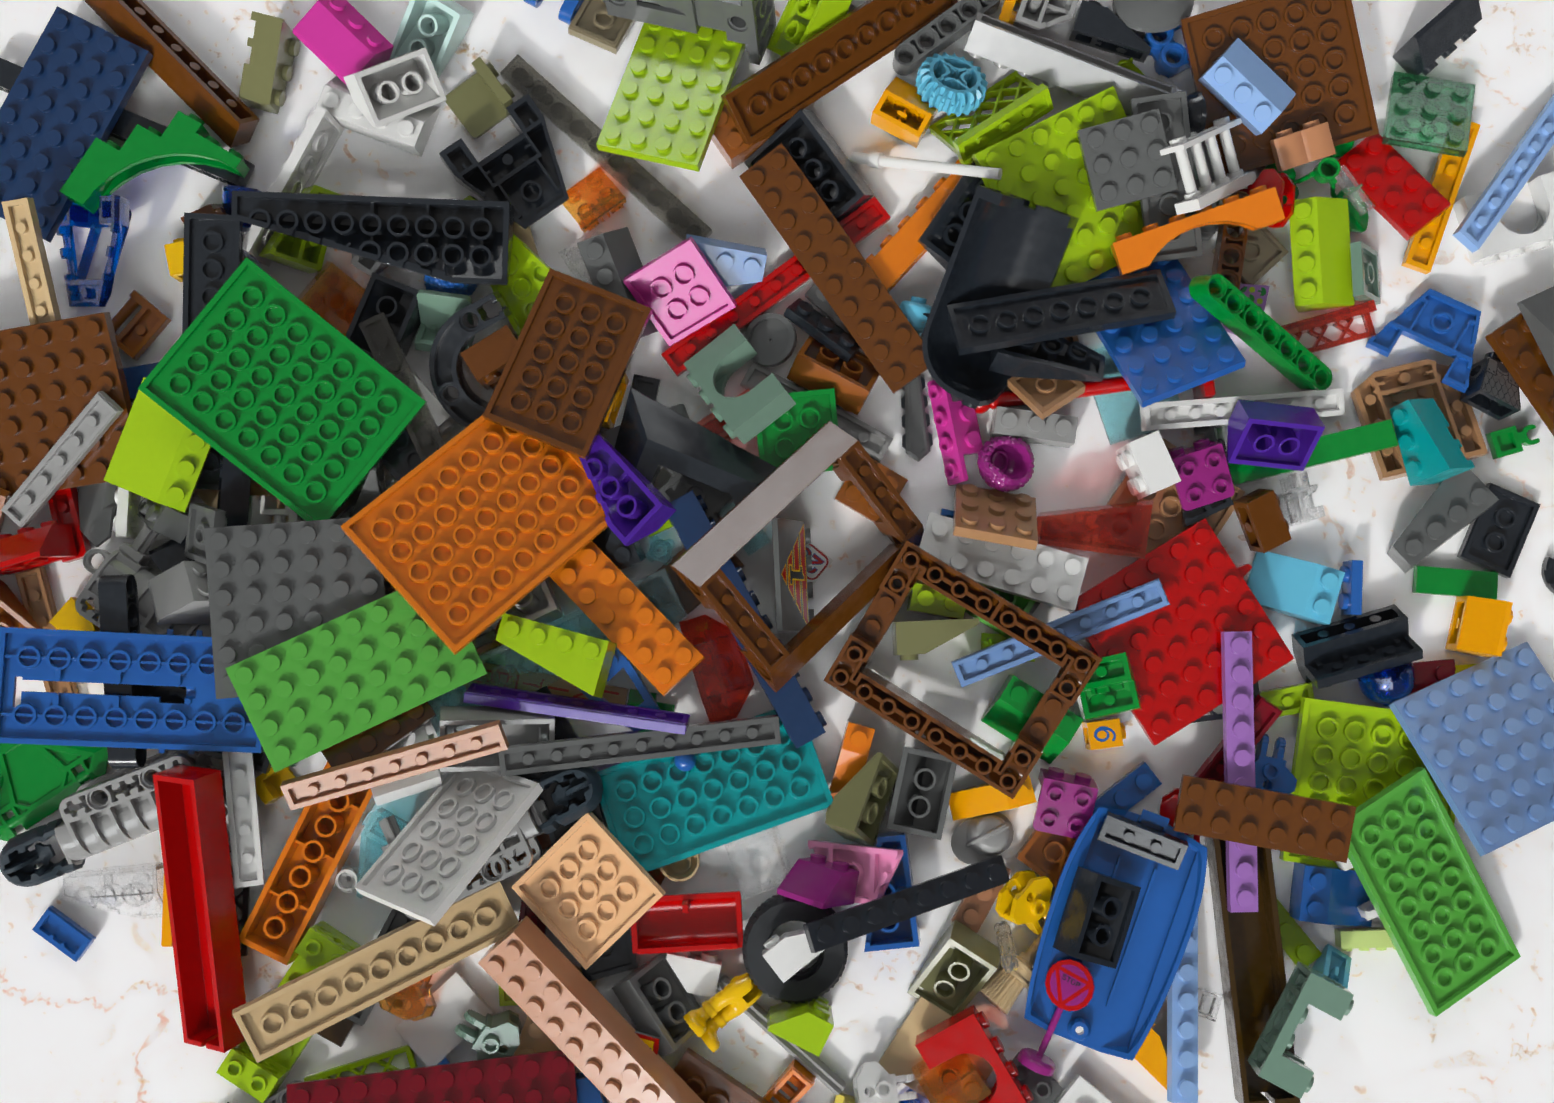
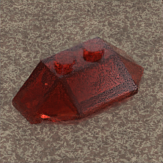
[679,614,755,722]

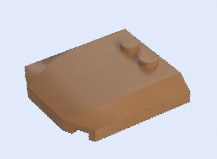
[1350,359,1488,481]

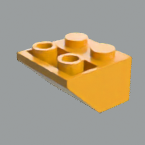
[871,76,938,148]
[1445,596,1513,657]

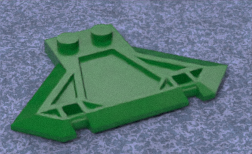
[0,743,109,841]

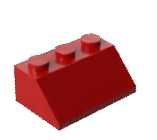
[0,520,78,576]

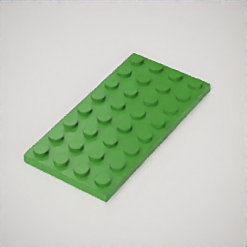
[225,591,487,772]
[1348,767,1521,1017]

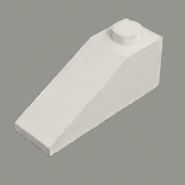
[762,929,824,983]

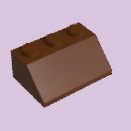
[787,335,880,416]

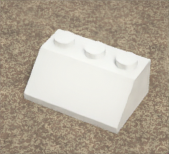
[343,47,447,128]

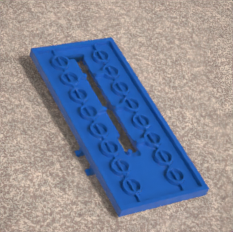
[0,627,263,754]

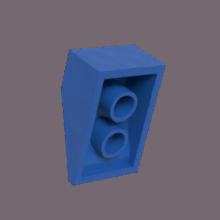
[1289,862,1372,927]

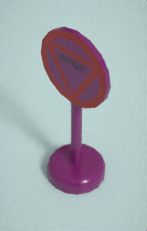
[1017,959,1095,1076]

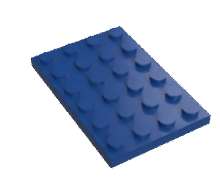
[1088,260,1246,408]

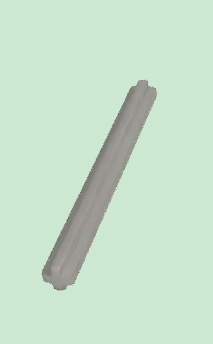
[717,975,846,1095]

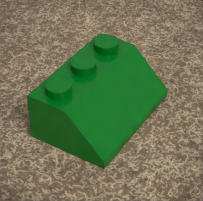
[980,675,1084,764]

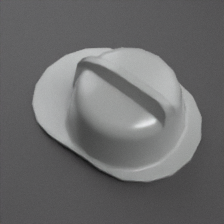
[951,812,1014,864]

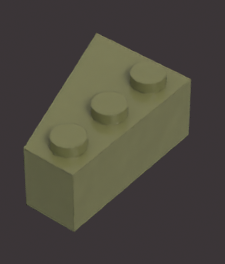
[239,11,300,114]

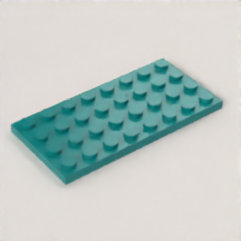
[597,710,833,872]

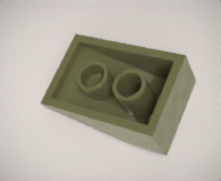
[892,618,979,661]
[825,752,899,847]
[907,919,1002,1016]

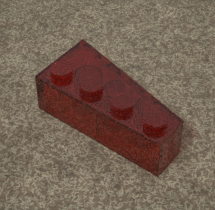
[1037,500,1153,559]

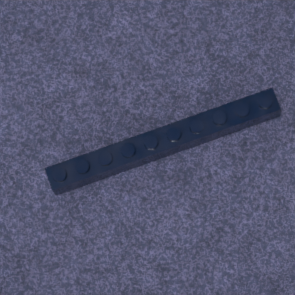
[669,490,827,749]

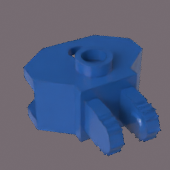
[1255,734,1297,794]

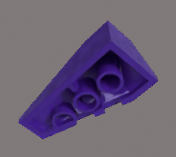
[579,433,677,546]

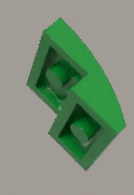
[1080,652,1142,720]

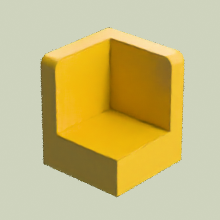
[255,766,296,805]

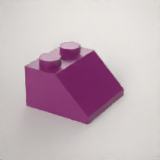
[777,854,859,909]

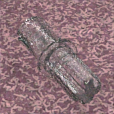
[1335,165,1375,217]

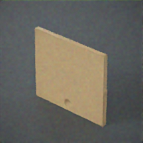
[878,996,1005,1103]

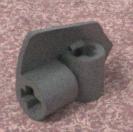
[77,482,118,547]

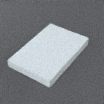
[394,970,494,1066]

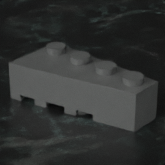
[1387,470,1499,574]

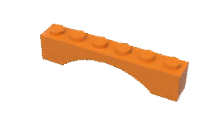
[1111,185,1285,276]

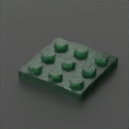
[1382,71,1476,157]

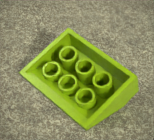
[104,377,211,512]

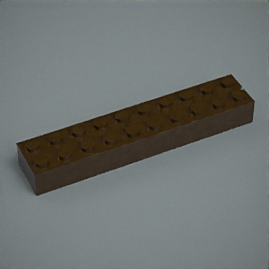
[1205,837,1300,1103]

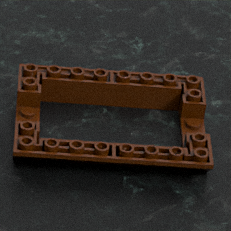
[670,421,924,692]
[823,540,1103,799]

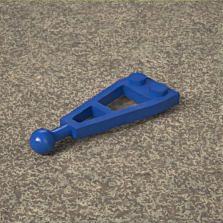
[577,641,696,771]

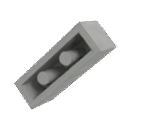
[989,406,1078,448]

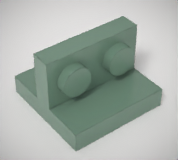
[1350,241,1381,306]

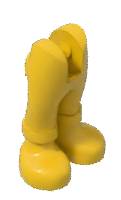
[683,972,763,1053]

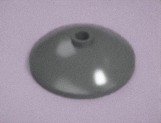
[1112,0,1194,33]

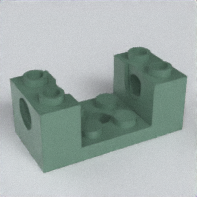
[1247,961,1354,1099]

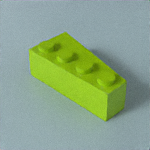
[496,613,617,698]

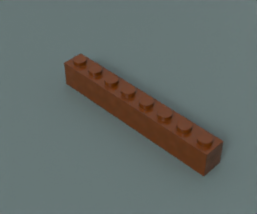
[85,0,260,148]

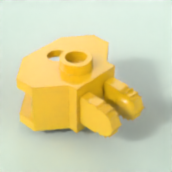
[995,870,1053,935]

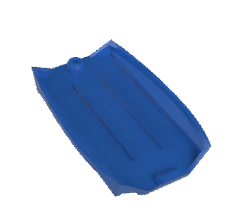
[1024,807,1207,1061]

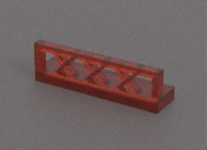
[1281,300,1377,353]

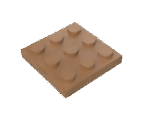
[953,484,1038,550]

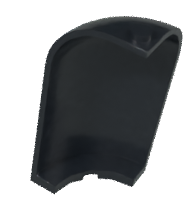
[922,185,1079,409]

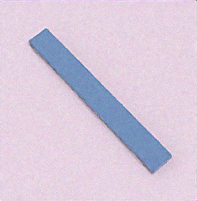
[951,578,1170,687]

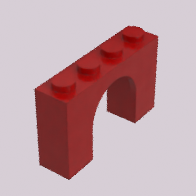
[915,1005,1034,1103]

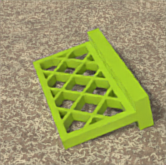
[929,71,1054,165]

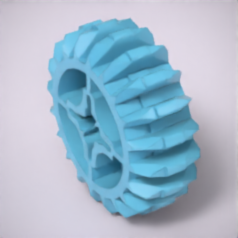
[915,52,988,117]

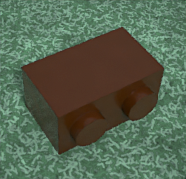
[1233,488,1292,553]

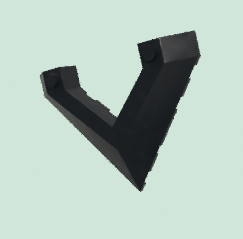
[592,387,777,570]

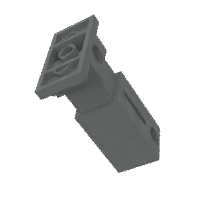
[603,0,776,65]

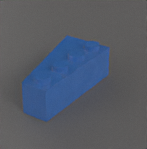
[864,831,921,952]

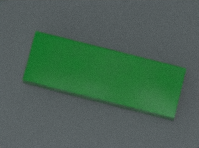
[1412,566,1498,599]

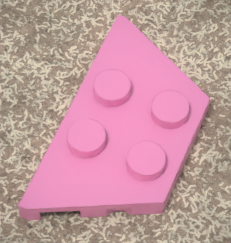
[808,840,903,904]

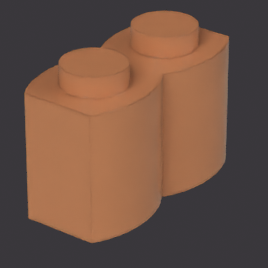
[1270,119,1336,172]

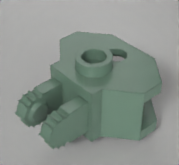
[454,1009,521,1060]

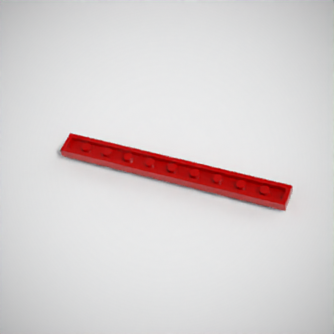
[661,196,891,377]

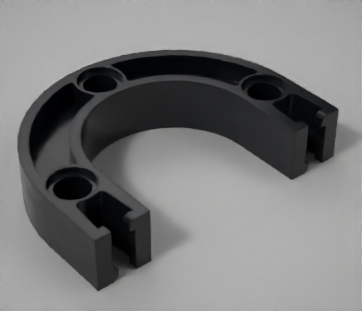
[429,290,511,428]

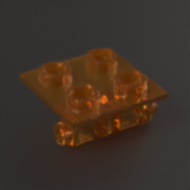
[562,167,627,233]

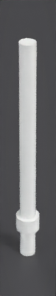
[850,151,1002,180]

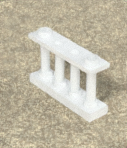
[1160,116,1257,215]

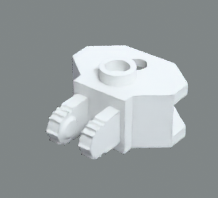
[852,1061,918,1103]

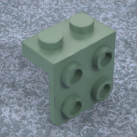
[414,289,475,352]

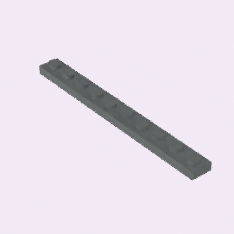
[498,715,781,777]

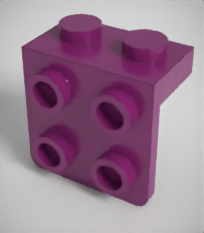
[1168,438,1235,511]
[1033,767,1099,839]

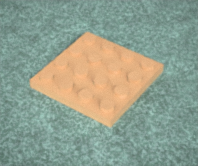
[511,812,666,970]

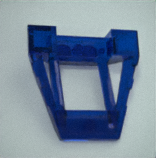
[56,195,132,307]

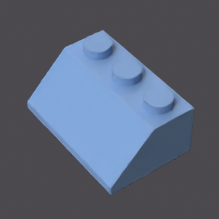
[1198,38,1296,136]

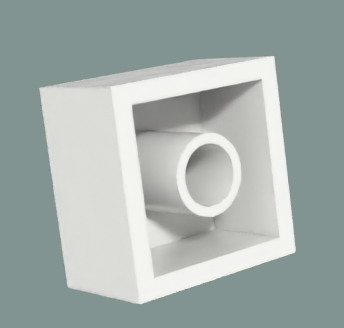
[1116,430,1181,500]

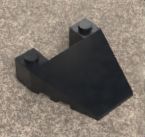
[439,93,569,229]

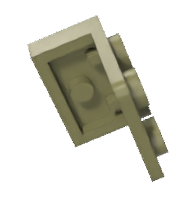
[445,57,515,139]

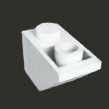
[666,951,722,998]

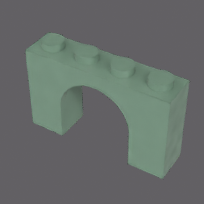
[684,324,796,445]

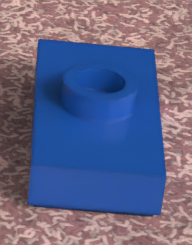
[32,906,96,962]

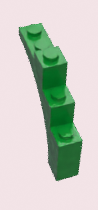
[60,110,250,214]

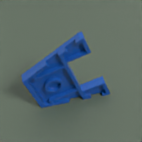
[1365,288,1481,393]

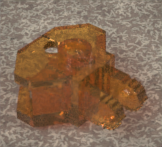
[379,974,437,1021]

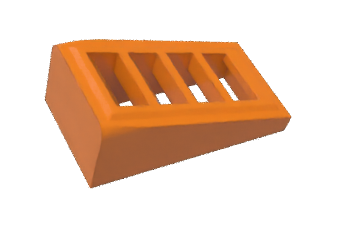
[763,1059,816,1103]

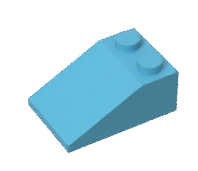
[1247,552,1345,625]

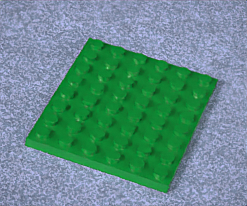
[138,257,427,521]

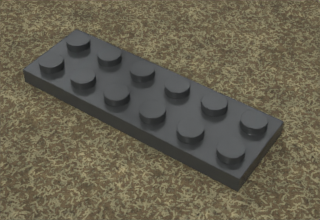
[1129,91,1203,263]

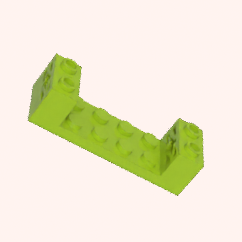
[216,920,362,1103]

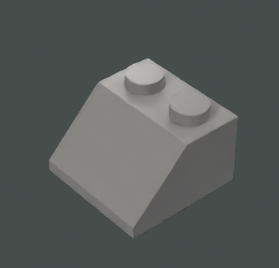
[148,561,211,624]

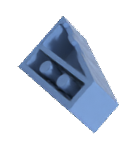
[686,234,767,287]

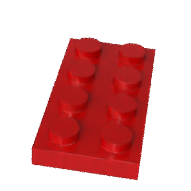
[1337,134,1451,241]

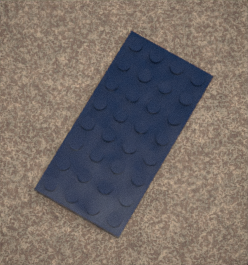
[0,6,153,243]

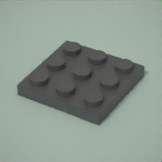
[1077,108,1178,212]

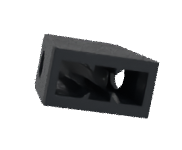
[1460,352,1521,421]

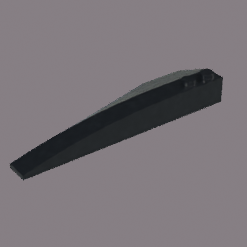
[231,190,514,285]

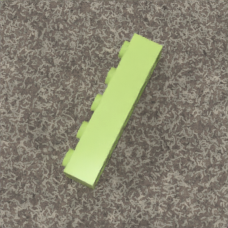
[1334,927,1396,951]

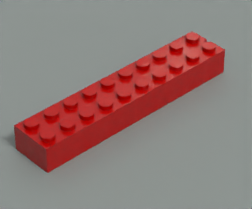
[153,765,246,1053]

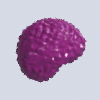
[977,436,1035,492]

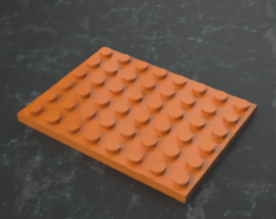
[341,415,608,655]

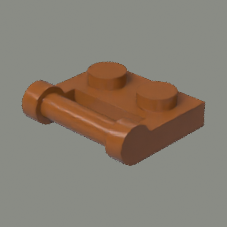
[112,289,172,361]

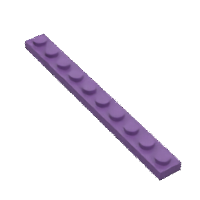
[1221,631,1258,912]

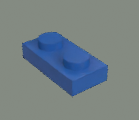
[1338,560,1363,616]

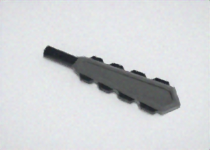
[901,375,933,462]

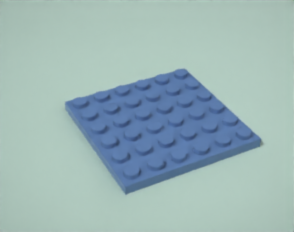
[1389,642,1554,857]

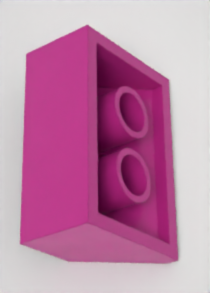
[292,0,394,86]

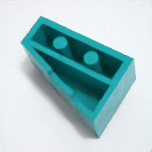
[1389,398,1475,486]

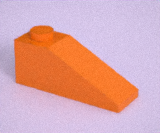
[829,721,875,799]

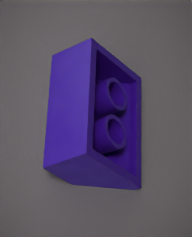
[1227,399,1325,471]

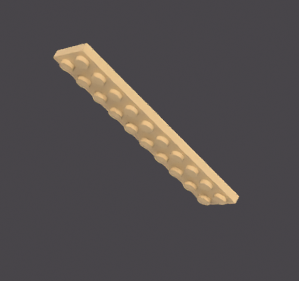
[232,881,519,1063]

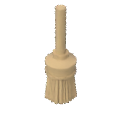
[979,932,1042,1015]

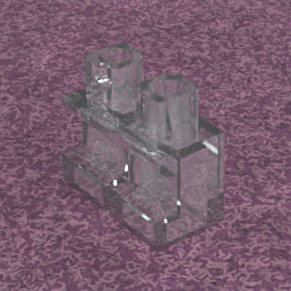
[1277,471,1326,526]

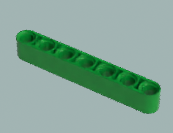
[1189,274,1332,390]

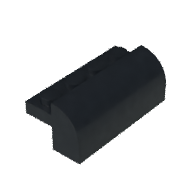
[1291,604,1423,689]

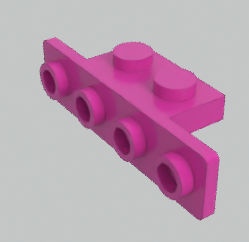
[927,380,983,486]

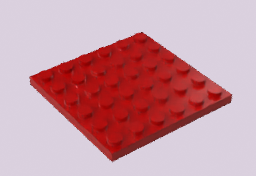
[1068,518,1295,746]

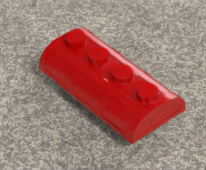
[631,891,743,954]

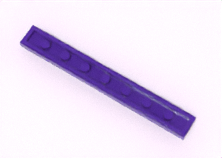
[463,683,690,735]

